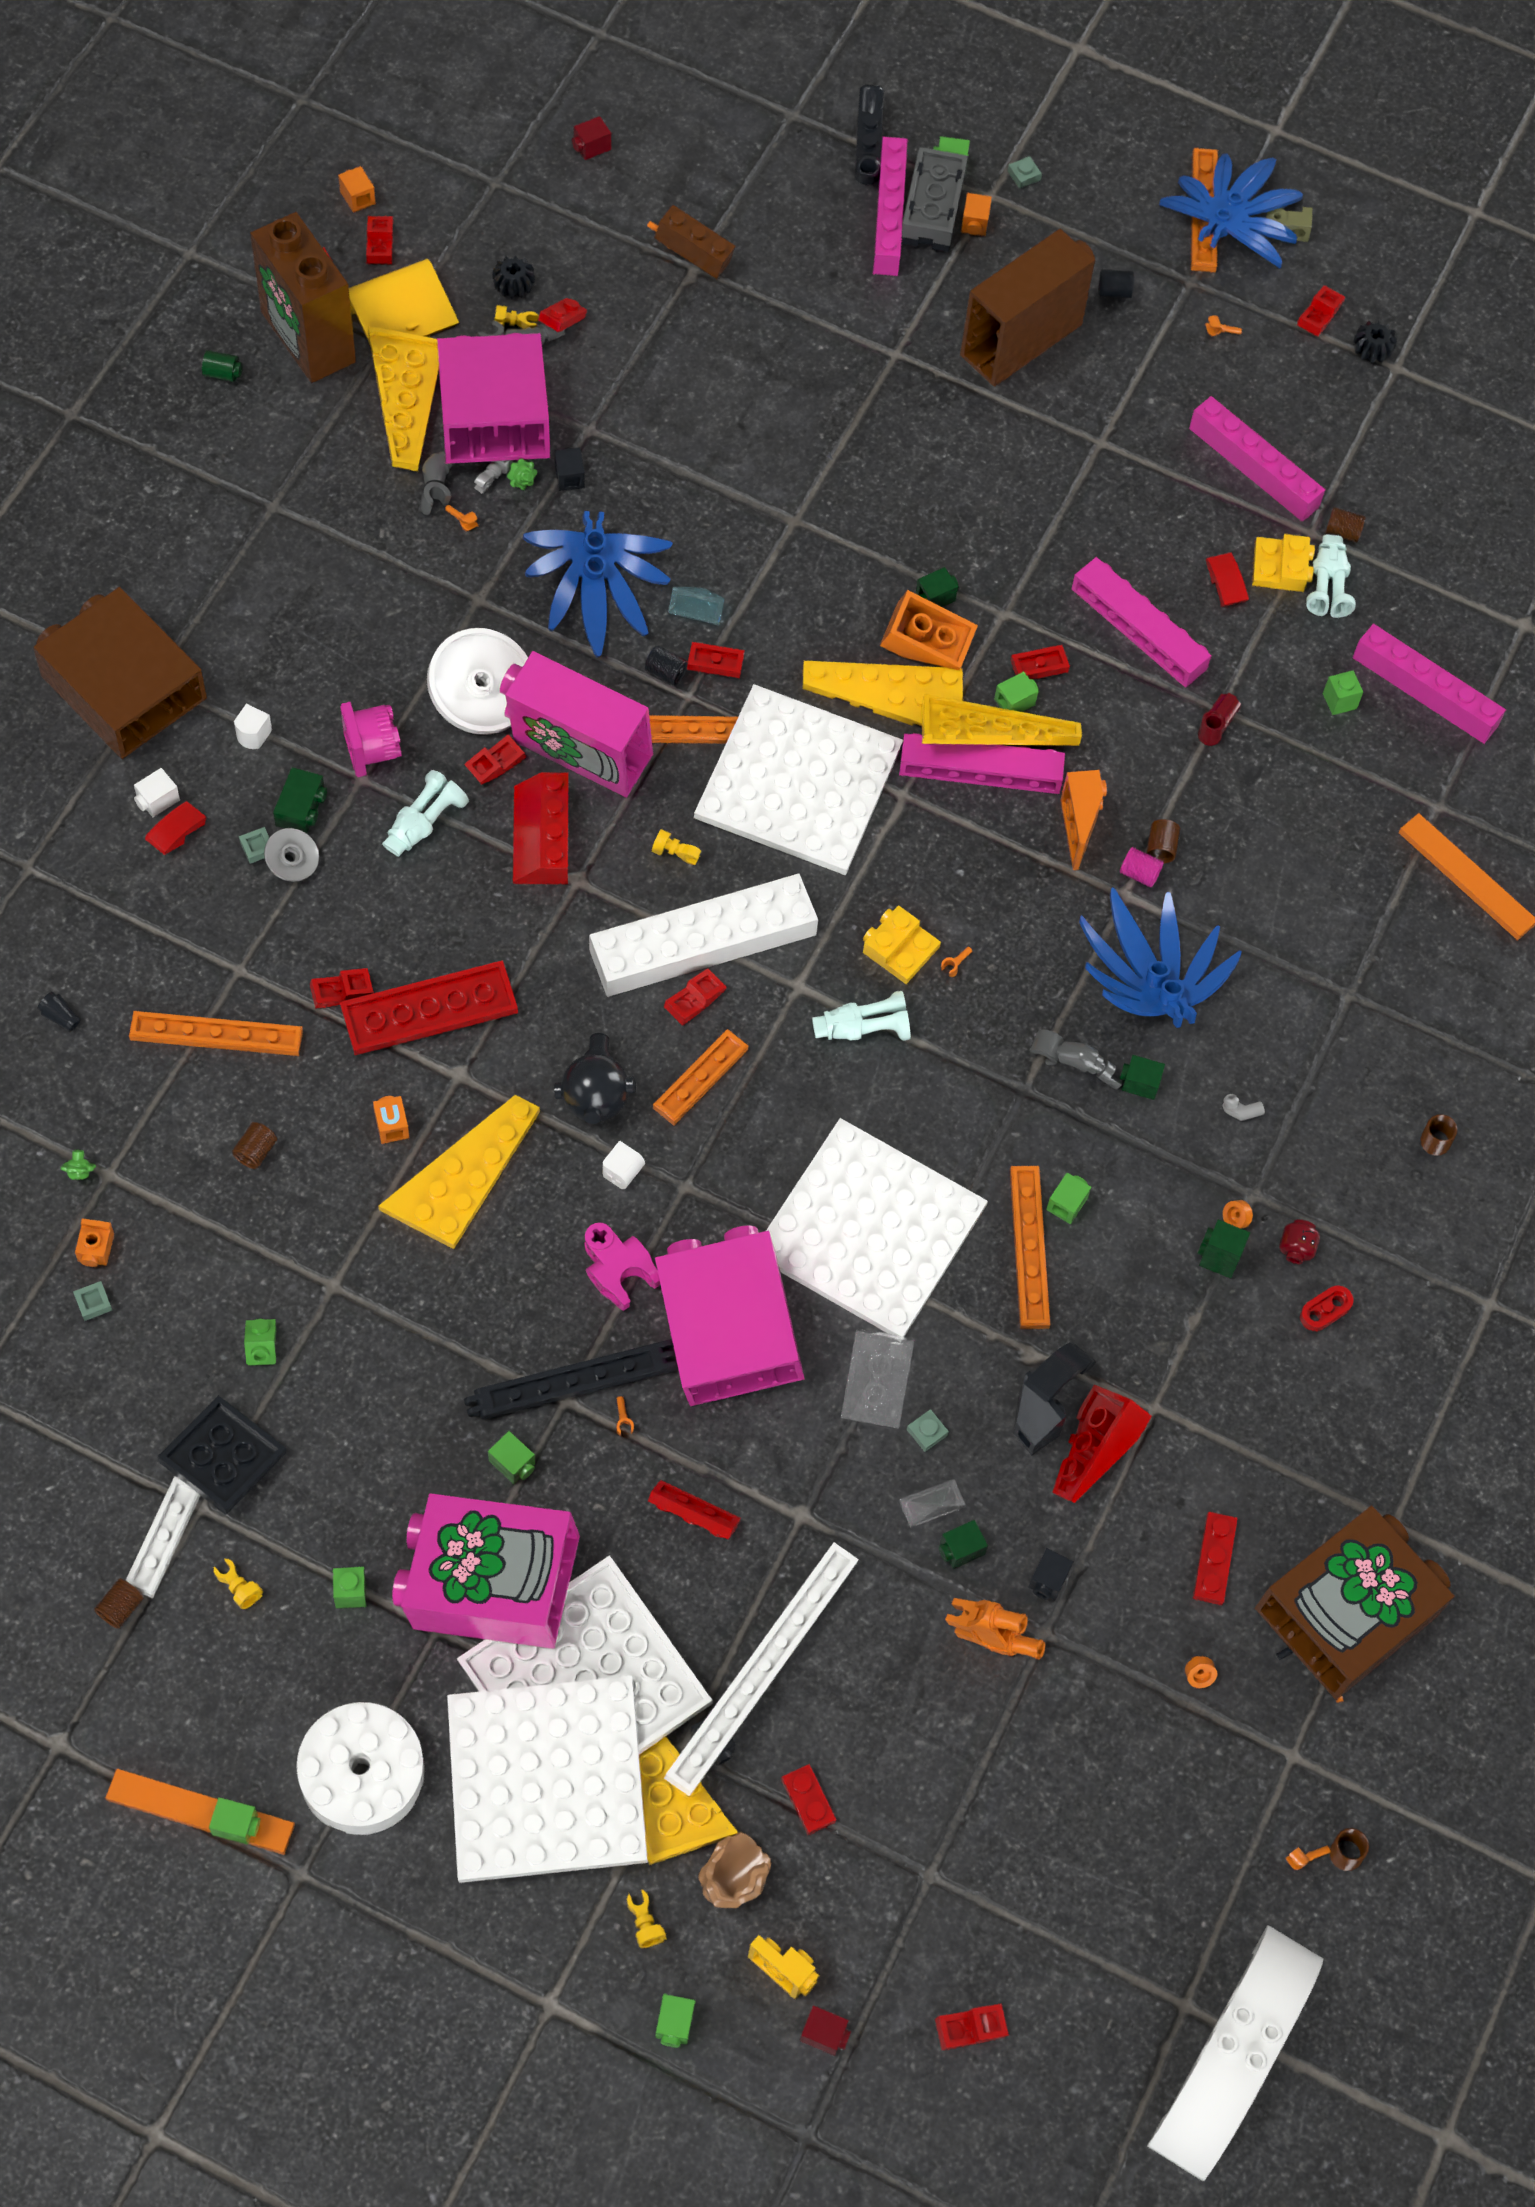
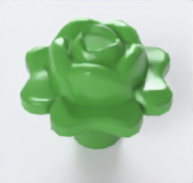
[507,458,537,490]
[61,1150,96,1180]

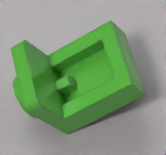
[244,1319,276,1365]

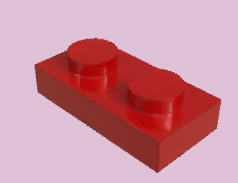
[538,298,587,332]
[687,642,745,678]
[1011,645,1070,679]
[781,1764,836,1835]

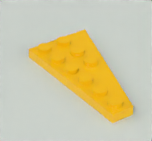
[368,326,439,471]
[803,661,963,726]
[922,694,1082,746]
[378,1095,540,1249]
[639,1736,738,1865]

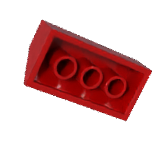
[513,772,569,884]

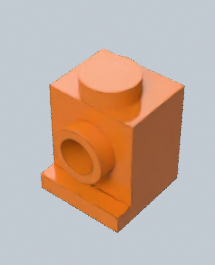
[75,1219,114,1267]

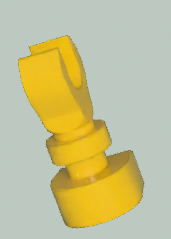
[495,305,539,329]
[652,829,701,865]
[214,1559,263,1609]
[627,1890,666,1948]

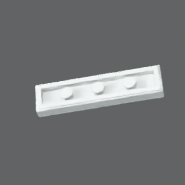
[126,1476,201,1598]

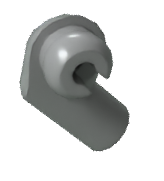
[1222,1094,1265,1121]

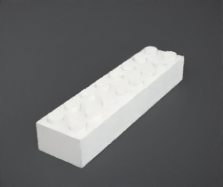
[589,874,818,997]

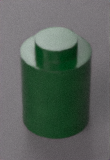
[202,350,243,382]

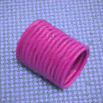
[1120,847,1164,888]

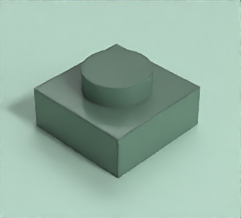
[1008,156,1042,189]
[239,827,269,864]
[73,1281,112,1321]
[907,1409,949,1452]

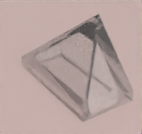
[899,1479,966,1527]

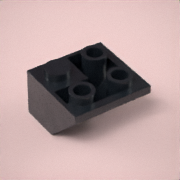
[1013,1371,1066,1456]

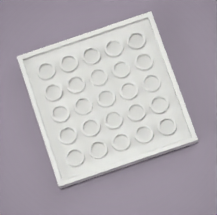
[694,684,903,875]
[766,1118,988,1341]
[457,1555,713,1754]
[448,1675,648,1883]

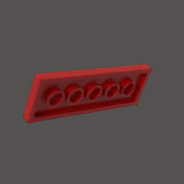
[340,960,518,1055]

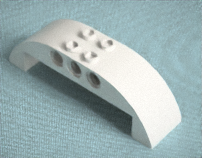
[1147,1925,1323,2181]

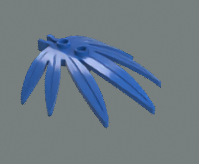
[1159,154,1303,268]
[523,511,673,658]
[1079,888,1242,1028]

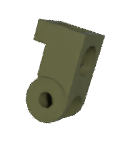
[1266,207,1313,242]

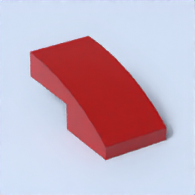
[366,216,393,264]
[1297,285,1346,336]
[1206,553,1249,607]
[464,734,527,785]
[145,801,206,855]
[310,968,374,1009]
[664,968,726,1026]
[935,2004,1009,2051]

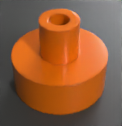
[1223,1200,1253,1229]
[1185,1656,1217,1688]

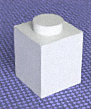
[134,768,180,817]

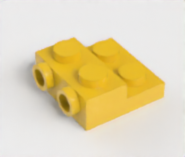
[1252,534,1315,592]
[863,905,941,984]
[748,1935,819,1999]

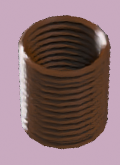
[1325,507,1366,543]
[1146,819,1180,863]
[1420,1114,1458,1155]
[232,1122,277,1169]
[94,1578,144,1629]
[1330,1828,1369,1871]

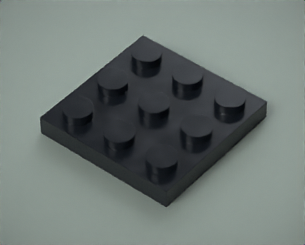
[158,1395,286,1515]

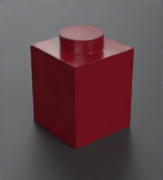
[572,116,611,160]
[800,2005,851,2056]

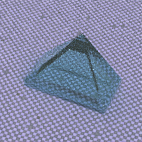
[668,586,725,625]

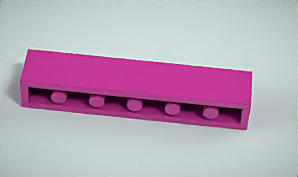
[873,137,907,276]
[1189,396,1325,522]
[1072,557,1211,688]
[1353,624,1506,744]
[899,733,1065,794]

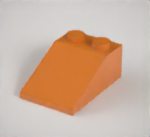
[880,590,978,670]
[1060,770,1107,870]

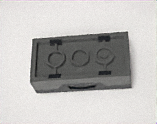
[901,147,968,252]

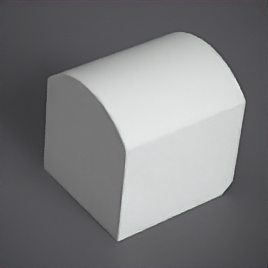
[234,704,272,749]
[603,1141,645,1189]

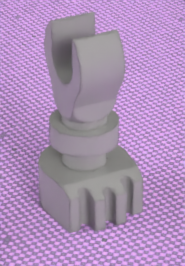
[474,460,513,494]

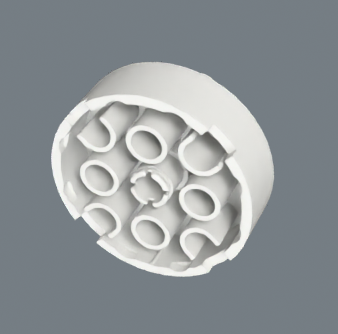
[297,1702,424,1835]

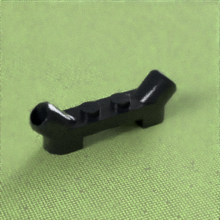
[855,85,884,185]

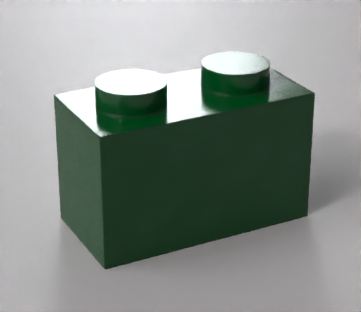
[273,767,327,834]
[1197,1219,1251,1279]

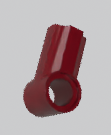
[1198,693,1241,746]

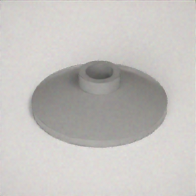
[264,828,319,882]

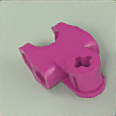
[585,1223,661,1311]

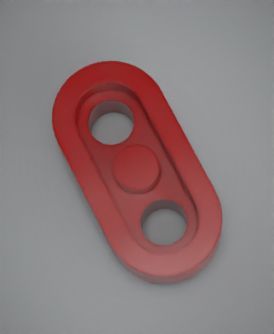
[1300,1285,1353,1331]

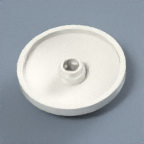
[427,628,528,735]

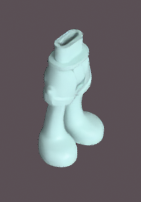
[1306,535,1356,618]
[382,770,469,857]
[812,991,911,1041]

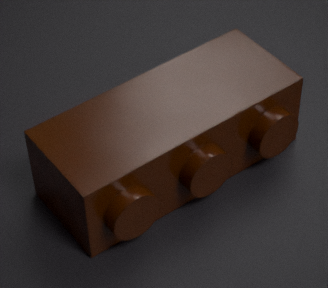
[654,205,736,279]

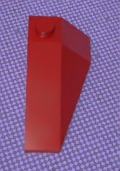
[1052,1385,1152,1503]

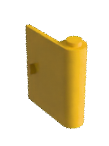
[349,259,459,344]

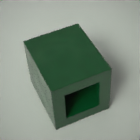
[915,567,959,607]
[1120,1055,1165,1100]
[938,1520,988,1569]

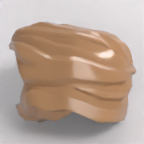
[699,1832,771,1908]

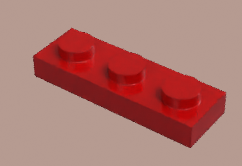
[648,1480,741,1540]
[1193,1511,1238,1605]

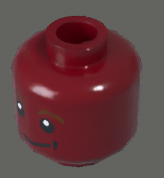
[1279,1219,1320,1264]

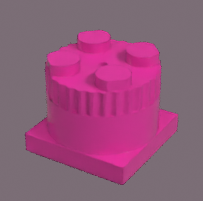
[340,702,402,777]

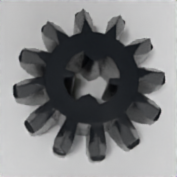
[492,255,535,299]
[1353,320,1397,364]

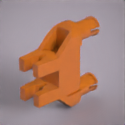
[945,1598,1045,1659]

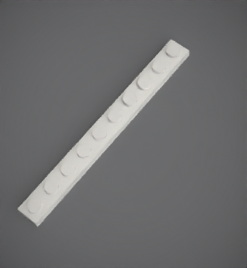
[664,1543,859,1797]

